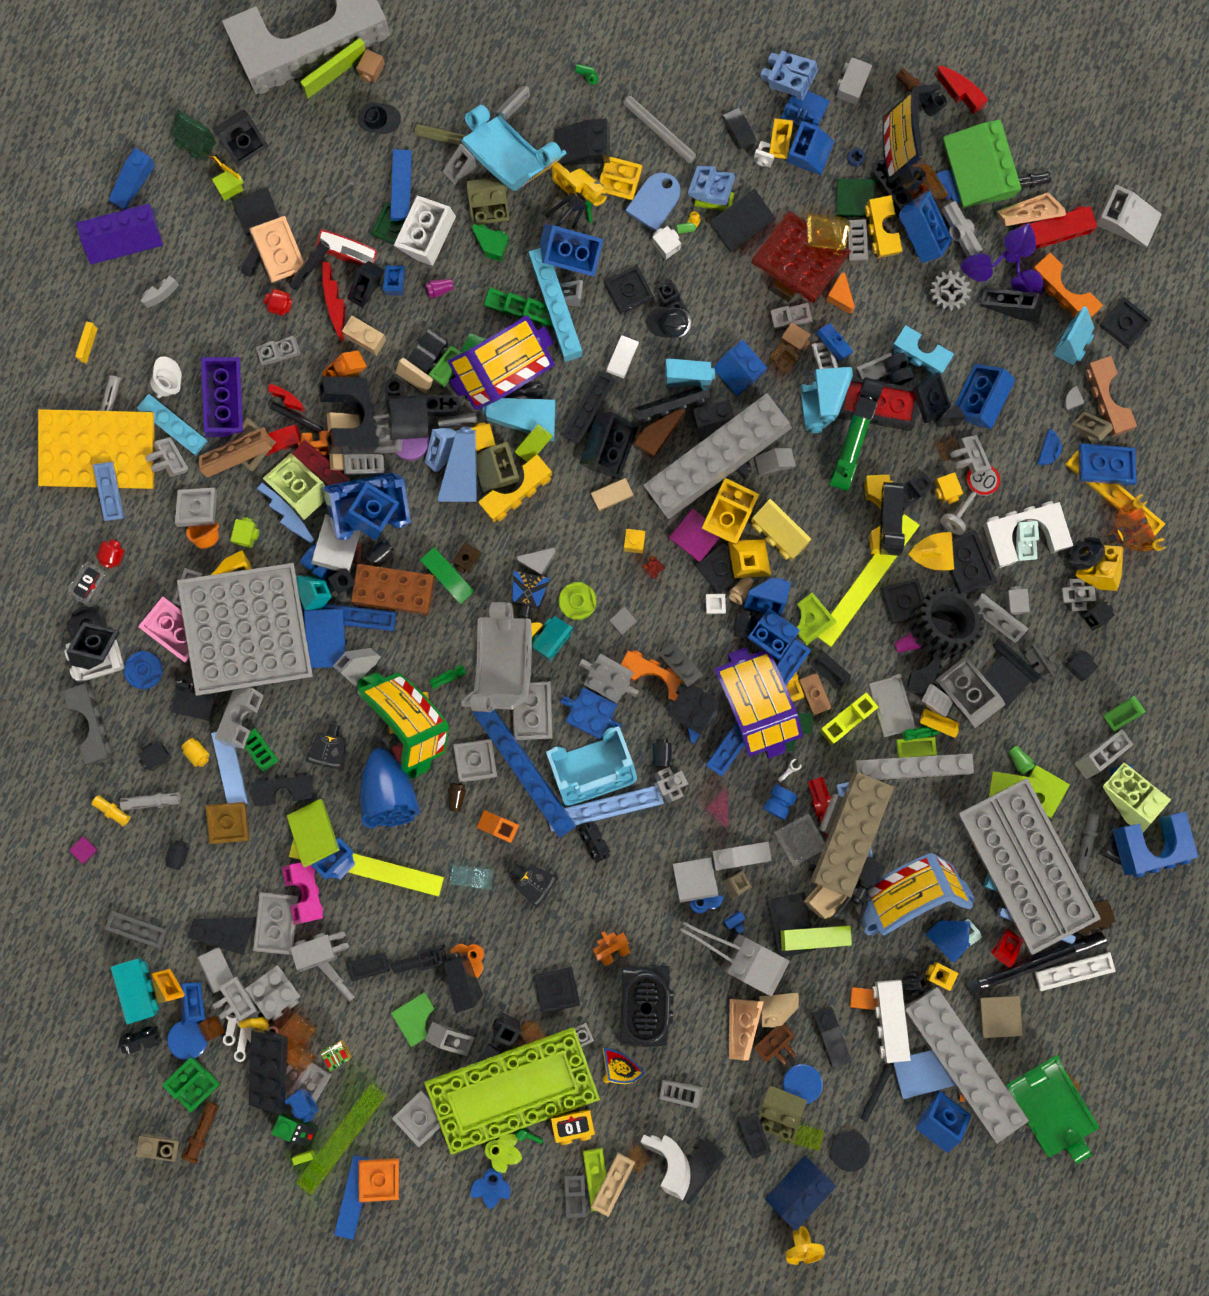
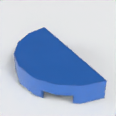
[1037,429,1062,466]

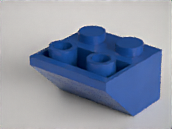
[787,121,835,176]
[748,608,800,660]

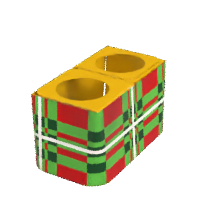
[320,1039,352,1071]

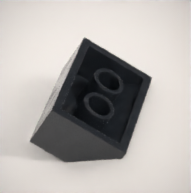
[579,411,638,480]
[766,892,816,957]
[683,1136,726,1205]

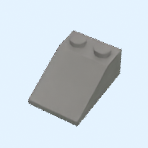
[936,656,1006,728]

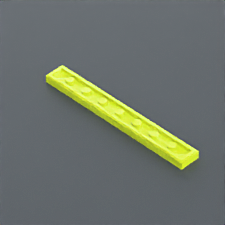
[817,514,920,647]
[289,840,444,896]

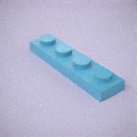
[137,394,208,456]

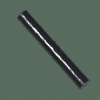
[270,402,323,434]
[860,1065,893,1122]

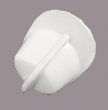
[150,356,182,398]

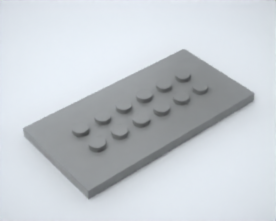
[957,778,1101,955]

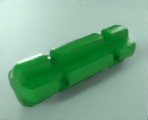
[429,665,466,689]
[902,726,939,741]

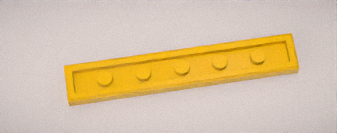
[1065,450,1165,539]

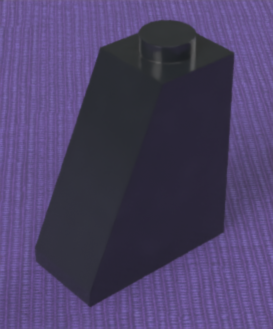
[444,951,483,1013]

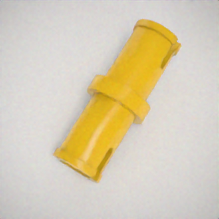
[91,795,131,827]

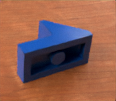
[383,266,405,295]

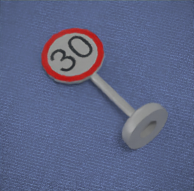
[940,466,1000,535]

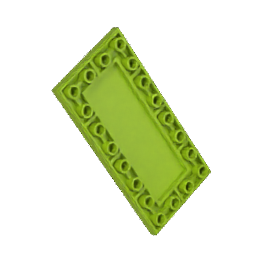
[425,1027,600,1155]

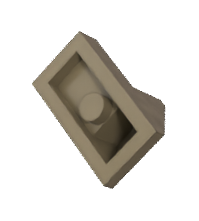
[1071,411,1113,444]

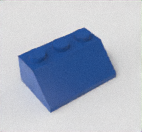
[899,190,952,263]
[540,224,604,277]
[954,364,1016,429]

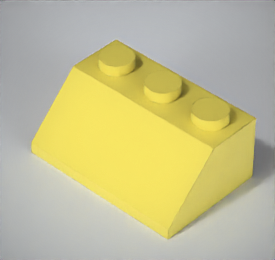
[751,499,811,561]

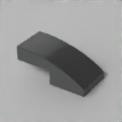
[564,1175,586,1219]

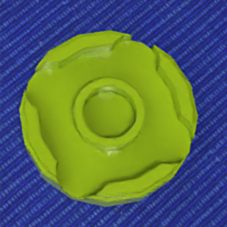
[559,582,596,620]

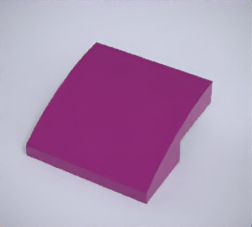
[668,509,720,562]

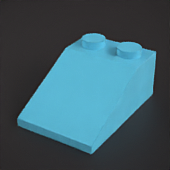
[1053,306,1094,365]

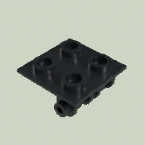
[172,675,216,721]

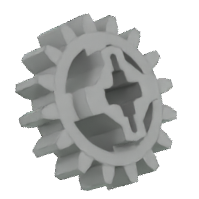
[929,271,971,313]

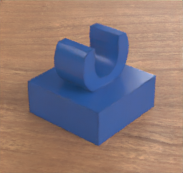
[723,911,745,934]

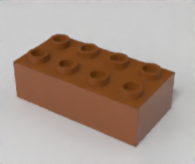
[351,564,435,616]

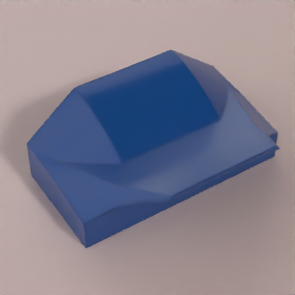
[311,837,355,879]

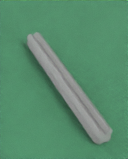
[624,96,696,163]

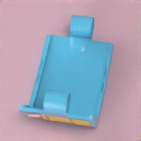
[461,105,567,191]

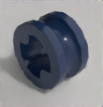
[847,148,865,167]

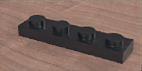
[562,371,615,446]

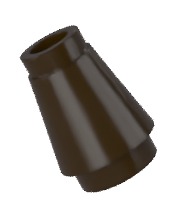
[447,783,467,812]

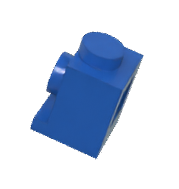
[285,1089,319,1123]

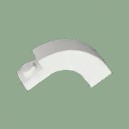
[641,1135,690,1200]

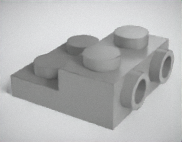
[245,965,300,1022]

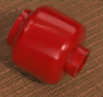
[264,289,293,316]
[96,539,125,569]

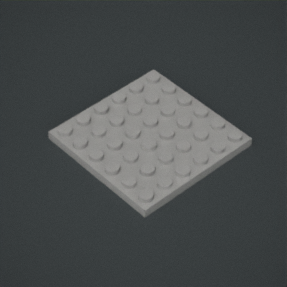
[177,563,313,696]

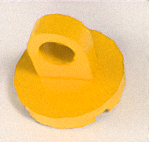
[785,1226,825,1265]

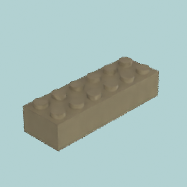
[810,772,894,897]

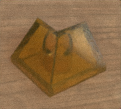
[807,213,850,250]

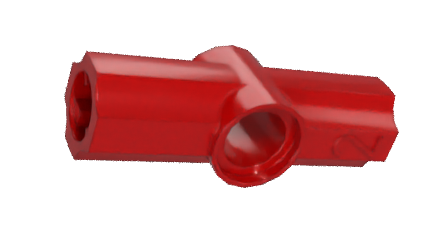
[807,777,831,837]

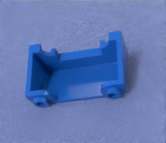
[323,473,411,540]

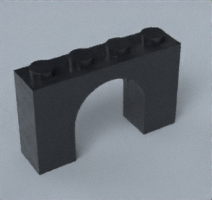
[318,376,379,454]

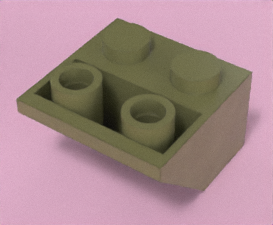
[467,177,509,225]
[477,442,520,493]
[759,1086,807,1142]

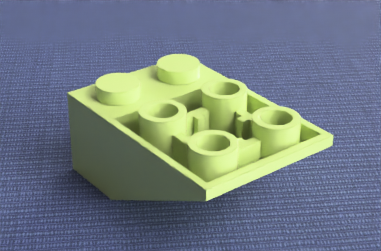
[1103,763,1171,833]

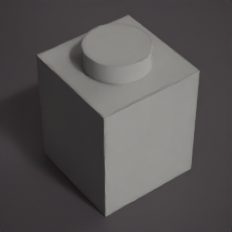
[1005,586,1030,615]

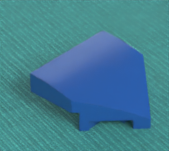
[926,921,970,963]

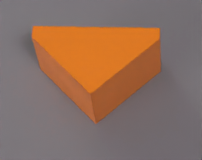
[826,272,855,314]

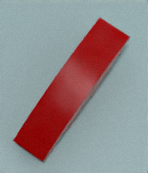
[322,262,346,341]

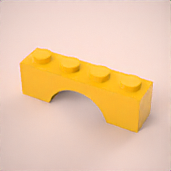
[478,455,552,522]
[864,475,893,554]

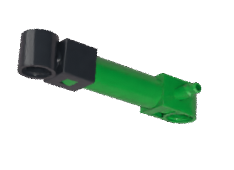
[829,377,884,491]

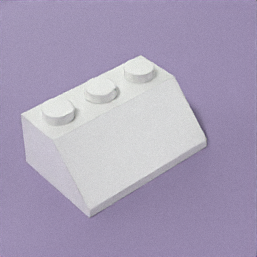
[394,196,456,266]

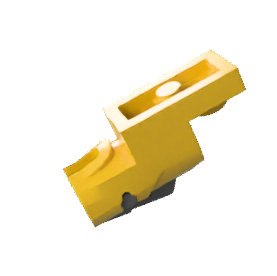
[552,163,607,206]

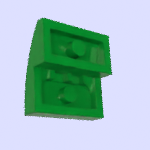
[162,1057,221,1113]

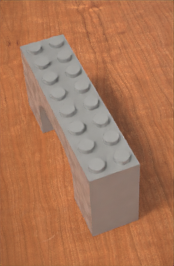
[222,0,390,94]

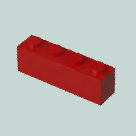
[1020,206,1098,250]

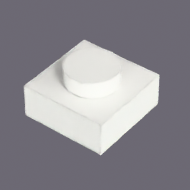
[706,594,726,614]

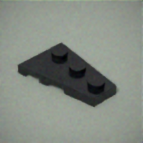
[187,917,256,955]

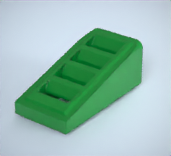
[244,729,279,772]

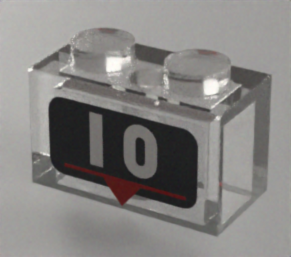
[67,561,111,607]

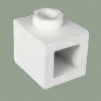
[652,226,681,260]

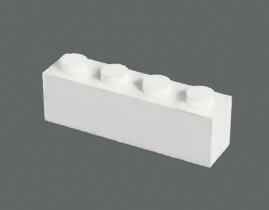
[872,979,911,1063]

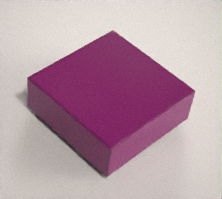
[69,836,98,864]

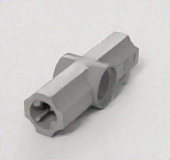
[941,201,983,258]

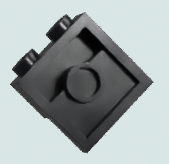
[666,683,720,735]

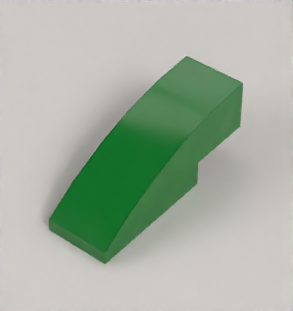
[420,548,474,605]

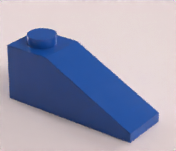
[109,148,156,210]

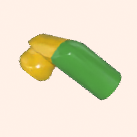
[676,212,701,234]

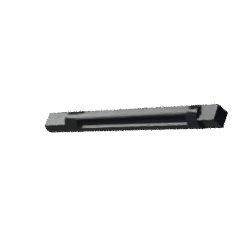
[966,932,1107,995]

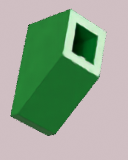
[472,224,510,262]

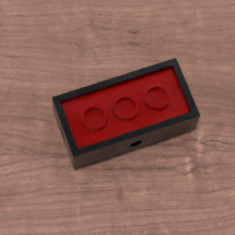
[836,377,918,431]

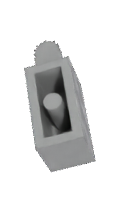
[290,932,349,972]

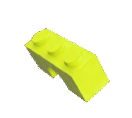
[819,692,879,745]

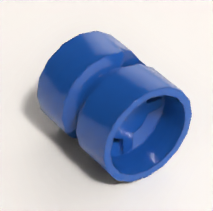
[300,544,332,580]
[763,784,797,820]

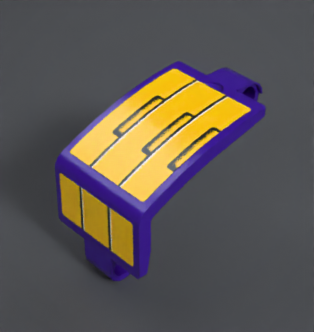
[715,647,803,759]

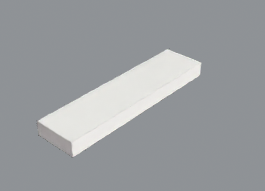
[1034,952,1116,991]

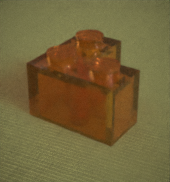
[277,1013,316,1072]

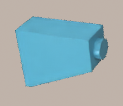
[665,359,715,387]

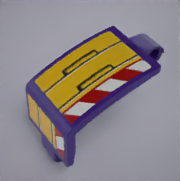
[448,315,555,410]

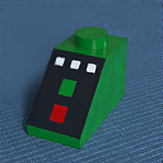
[271,1113,319,1147]

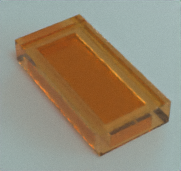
[918,164,948,200]

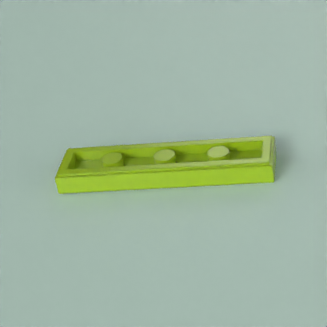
[781,926,852,951]

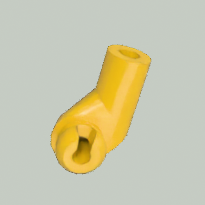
[238,1017,269,1030]

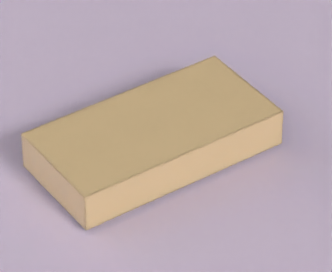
[396,358,433,394]
[591,478,633,511]

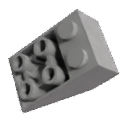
[1096,185,1162,248]

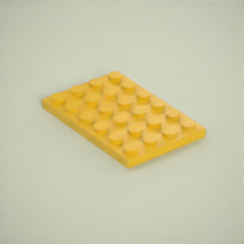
[38,409,155,489]

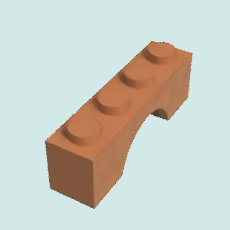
[1085,356,1137,437]

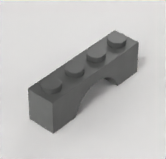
[63,684,113,765]

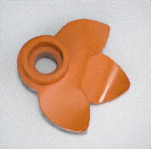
[450,944,484,978]

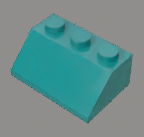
[111,958,160,1024]

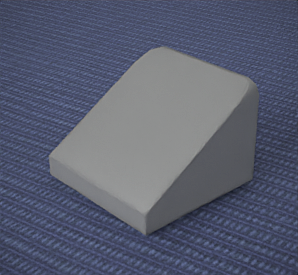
[610,607,637,635]

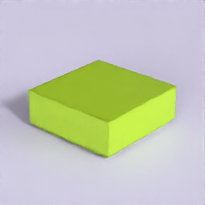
[292,1149,316,1165]

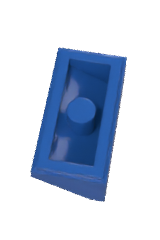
[179,982,205,1025]

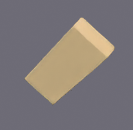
[591,1152,635,1217]

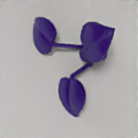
[960,223,1043,295]

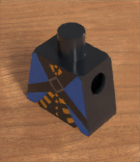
[513,571,550,618]

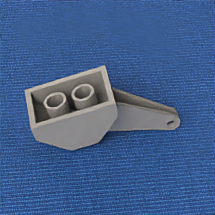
[680,922,790,997]

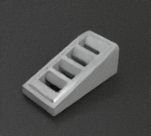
[846,220,868,261]
[811,342,838,369]
[343,454,384,476]
[922,684,953,717]
[659,1079,703,1108]

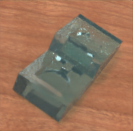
[450,865,494,889]

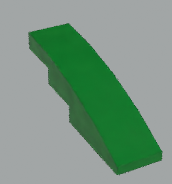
[483,287,553,328]

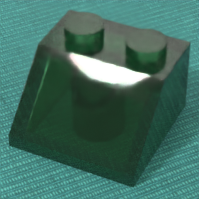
[170,109,217,161]

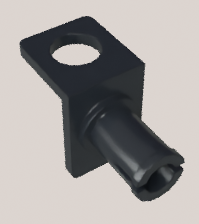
[326,568,356,594]

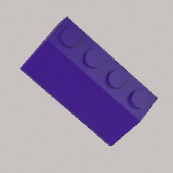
[76,203,163,265]
[201,357,243,437]

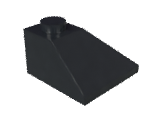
[66,622,119,670]

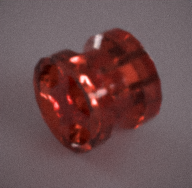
[641,556,666,580]

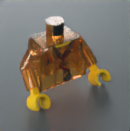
[1106,494,1166,552]

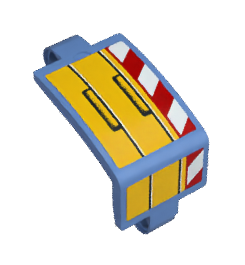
[859,853,975,935]

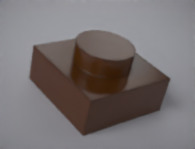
[198,1015,225,1042]

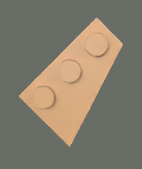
[997,192,1066,226]
[729,999,764,1060]

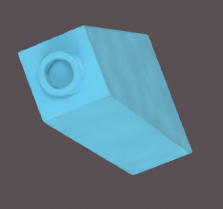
[483,398,556,441]

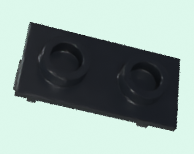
[505,384,543,399]
[810,650,851,690]
[578,822,610,863]
[118,1026,162,1055]

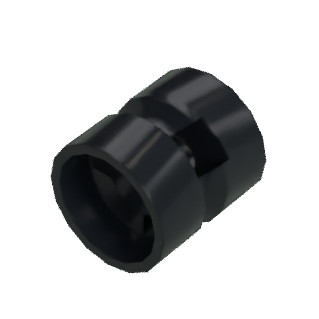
[882,353,914,385]

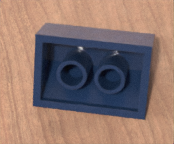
[765,1155,837,1231]

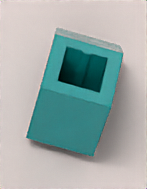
[296,576,331,610]

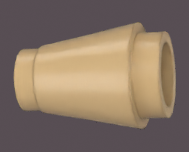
[729,577,754,605]

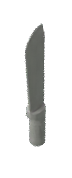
[318,962,355,1002]

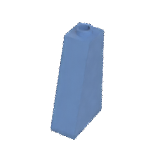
[438,427,477,502]

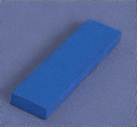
[391,149,412,221]
[334,1155,373,1240]

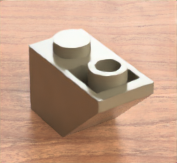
[136,1133,179,1162]

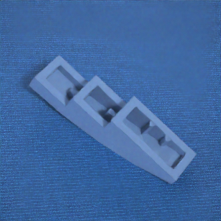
[257,483,316,545]

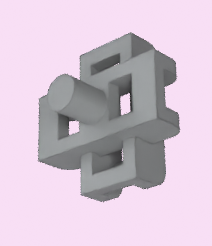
[1061,579,1096,612]
[654,767,688,803]

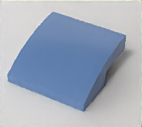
[688,166,735,205]

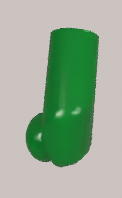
[575,64,598,85]

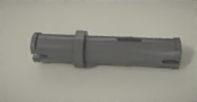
[1075,813,1100,872]

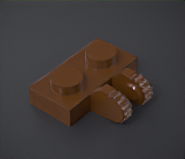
[753,1024,797,1066]

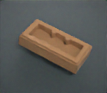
[799,673,831,716]

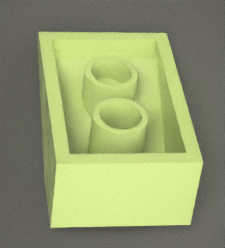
[263,453,325,520]

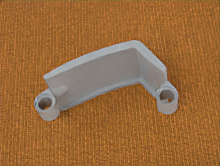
[461,602,532,712]

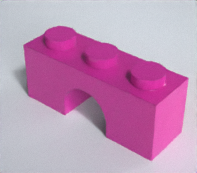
[282,863,323,925]

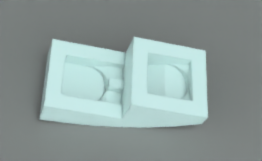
[1016,521,1039,561]

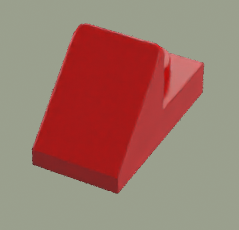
[991,929,1023,968]

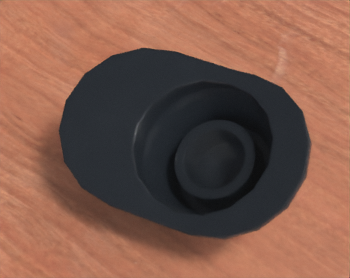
[358,102,401,134]
[647,307,692,338]

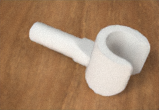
[778,759,801,783]

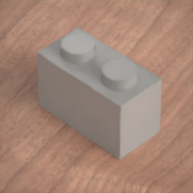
[835,57,872,105]

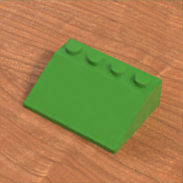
[942,120,1021,208]

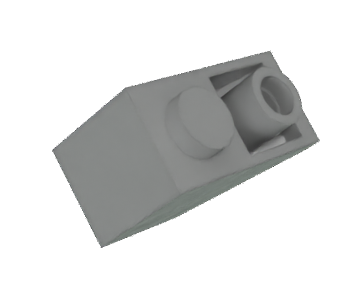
[333,648,381,686]

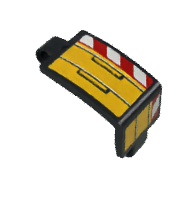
[882,84,947,191]

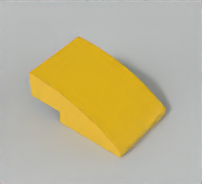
[701,478,759,544]

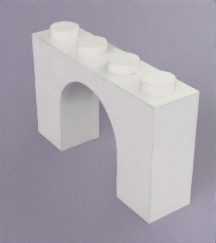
[983,501,1073,569]

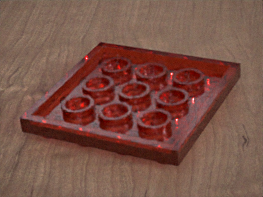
[751,211,851,304]

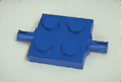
[561,688,622,739]

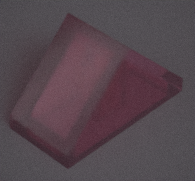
[704,789,728,828]

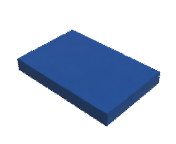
[1078,443,1137,486]
[304,609,346,668]

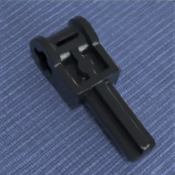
[391,944,447,974]

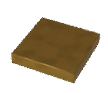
[205,802,249,844]

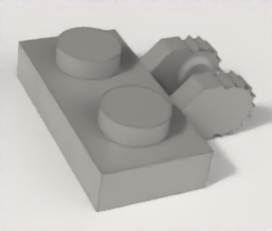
[950,435,991,475]
[145,437,188,477]
[213,976,257,1021]

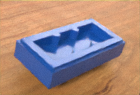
[816,323,854,361]

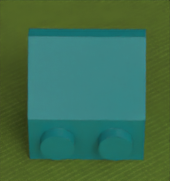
[532,616,573,662]

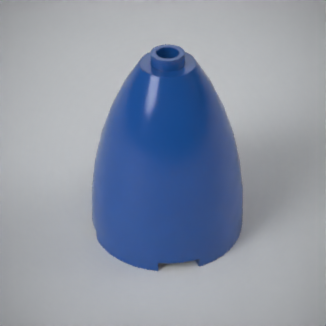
[360,747,420,829]

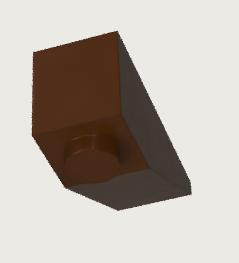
[634,409,685,459]

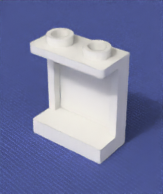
[65,639,125,682]

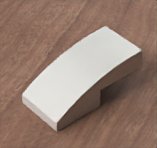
[606,336,639,379]

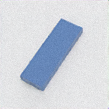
[93,461,125,521]

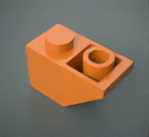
[322,350,367,377]
[476,810,520,843]

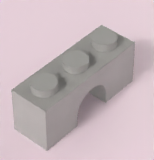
[214,687,264,749]

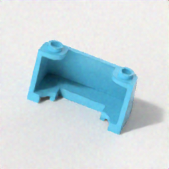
[800,367,853,433]
[546,726,637,806]

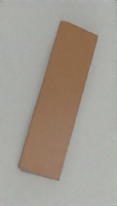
[199,427,272,477]

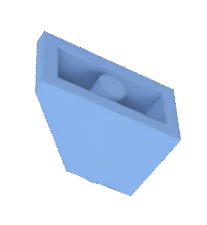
[425,427,456,472]

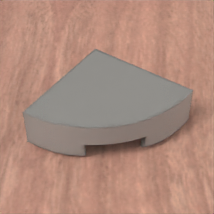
[1064,386,1085,411]

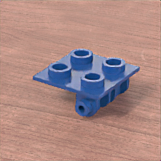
[781,91,830,127]

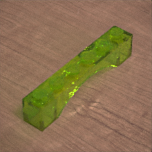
[296,1083,387,1195]

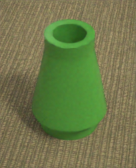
[1008,745,1035,775]

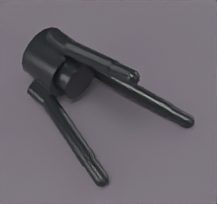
[545,192,587,229]
[832,884,870,931]

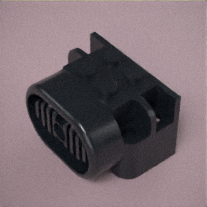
[620,964,674,1047]

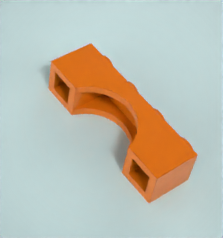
[1033,253,1103,318]
[621,650,694,701]

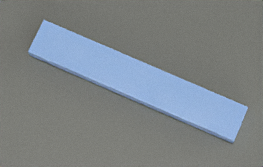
[549,786,664,831]

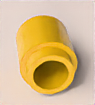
[181,738,210,767]

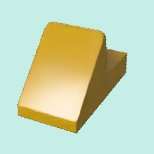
[769,118,793,159]

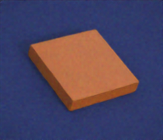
[358,1158,399,1202]

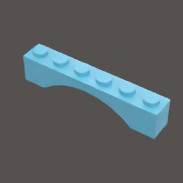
[529,248,582,362]

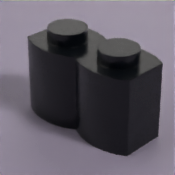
[408,329,449,375]

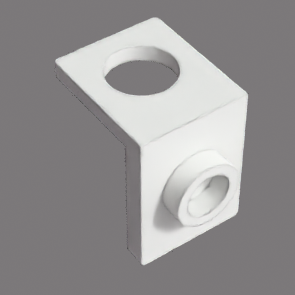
[753,141,774,168]

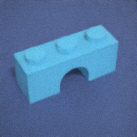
[891,325,954,375]

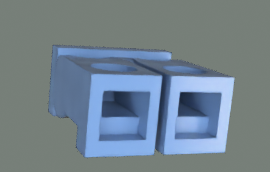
[760,51,818,101]

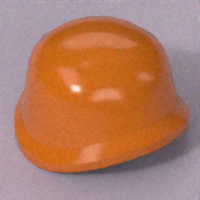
[186,522,219,549]

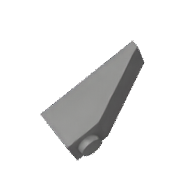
[1075,729,1134,779]
[711,842,772,871]

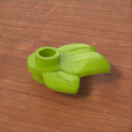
[484,1133,522,1173]

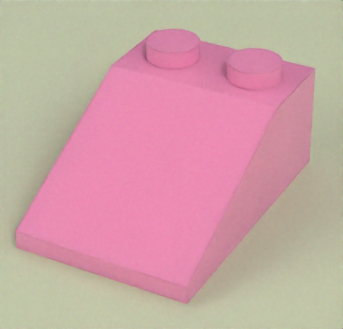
[138,597,190,663]

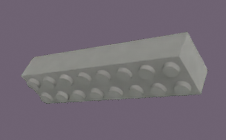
[644,393,792,519]
[904,986,1029,1144]

